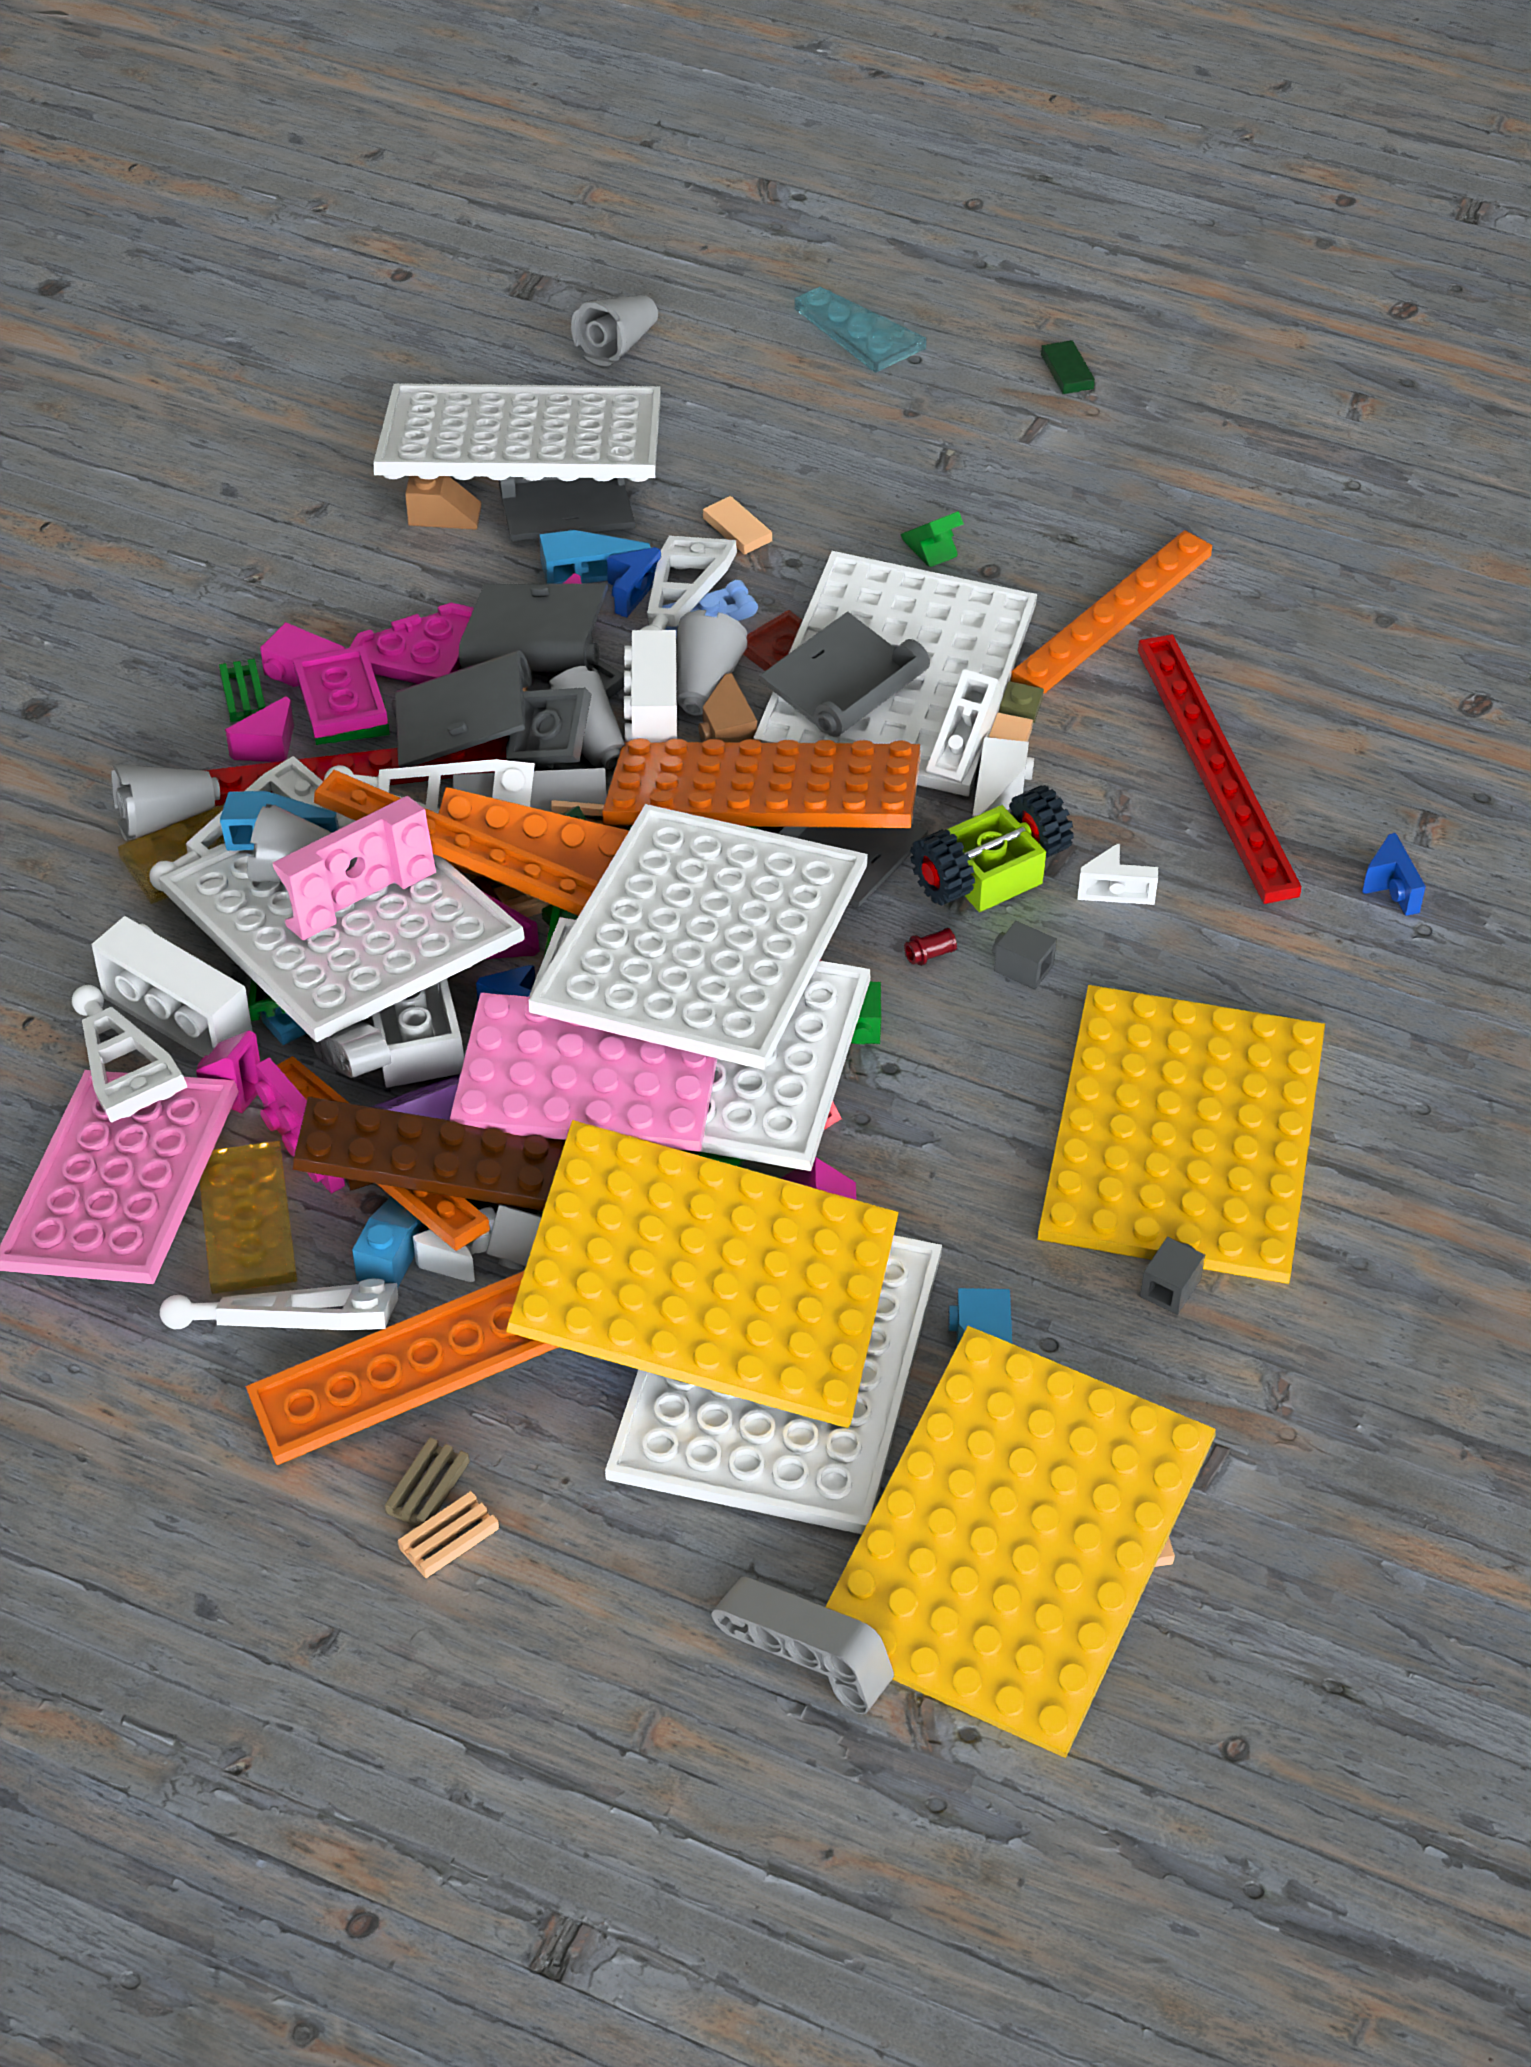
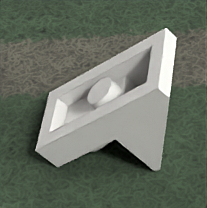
[1077,844,1158,905]
[413,1206,496,1282]

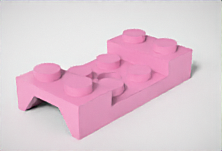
[273,796,436,940]

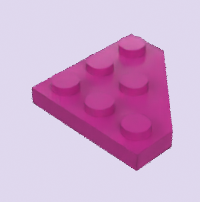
[349,603,474,684]

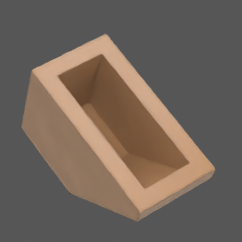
[405,476,482,530]
[698,673,757,743]

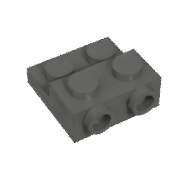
[506,687,592,771]

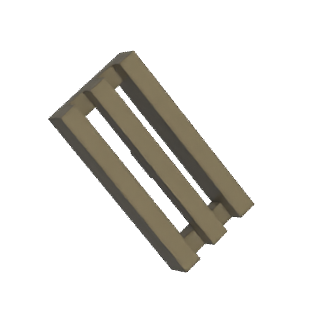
[385,1437,469,1527]

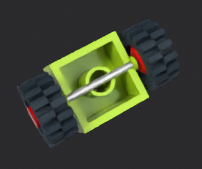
[910,785,1074,913]

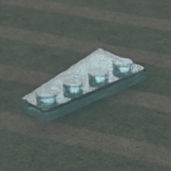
[794,287,927,373]

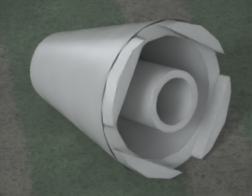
[571,295,658,366]
[677,610,748,715]
[549,666,625,769]
[111,764,220,841]
[247,804,357,882]

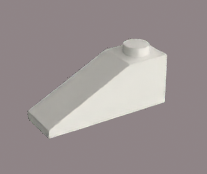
[926,669,1003,784]
[972,737,1035,818]

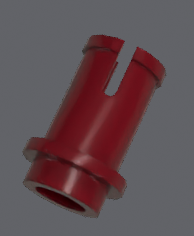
[904,928,957,966]

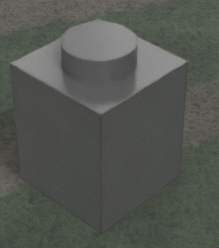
[992,920,1057,990]
[1140,1237,1205,1315]

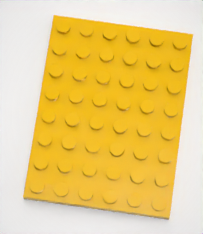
[1037,985,1325,1284]
[506,1120,899,1428]
[825,1326,1216,1758]

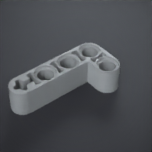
[310,1021,391,1078]
[711,1576,894,1714]

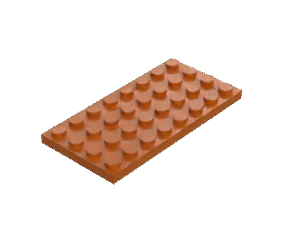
[602,738,921,828]

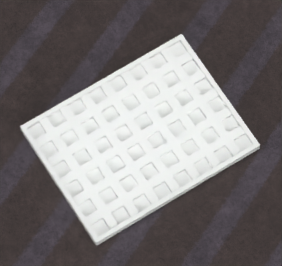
[753,551,1037,797]

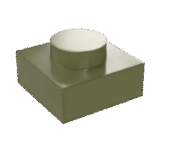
[999,681,1044,723]

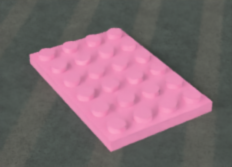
[450,993,718,1152]
[0,1070,239,1284]

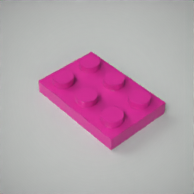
[293,645,388,738]
[255,1057,345,1194]

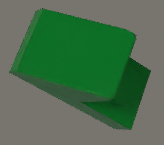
[901,511,964,567]

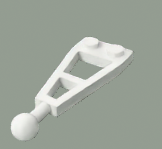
[641,536,737,630]
[149,756,323,891]
[324,759,535,814]
[72,985,187,1122]
[160,1278,398,1330]

